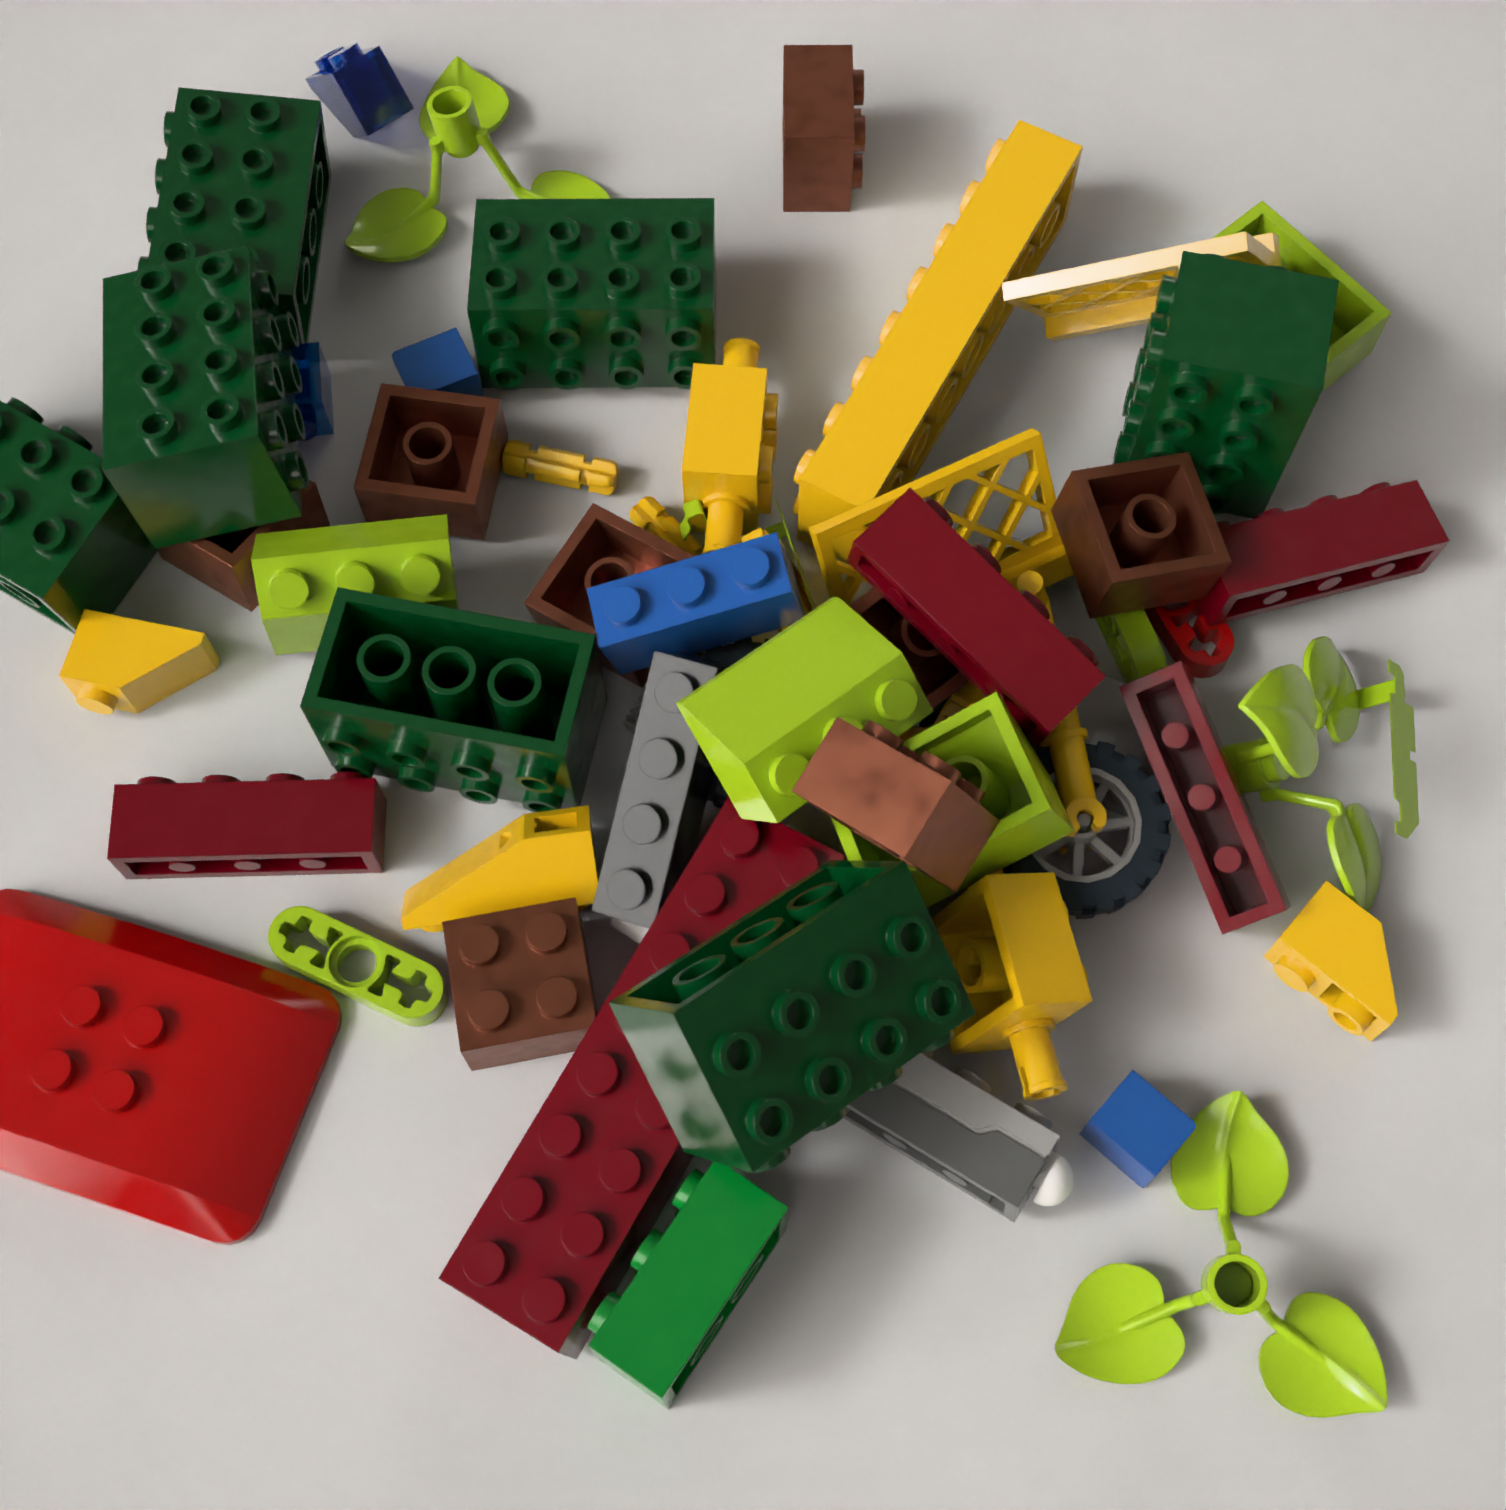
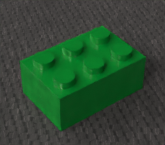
[587,1161,788,1409]

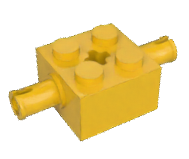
[682,338,778,554]
[932,869,1093,1101]

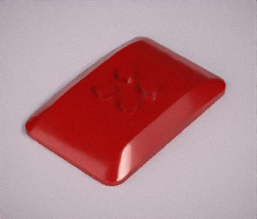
[0,888,342,1245]

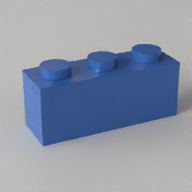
[586,532,805,675]

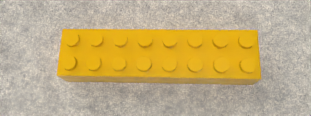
[793,119,1083,565]

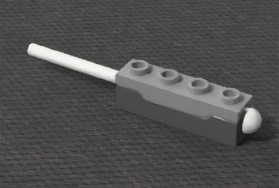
[610,917,1074,1223]

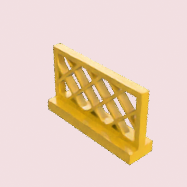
[1002,231,1281,341]
[809,428,1073,605]

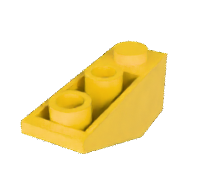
[401,805,600,932]

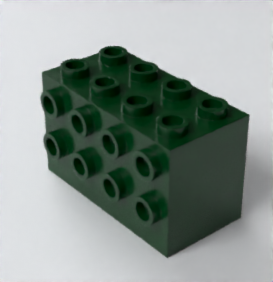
[137,87,332,363]
[467,198,717,390]
[102,245,309,549]
[1112,250,1339,519]
[0,397,158,634]
[300,587,607,813]
[609,860,976,1173]

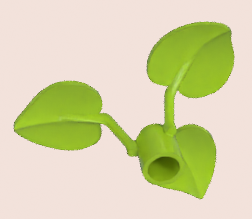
[344,56,611,263]
[1223,636,1382,912]
[1055,1091,1388,1418]

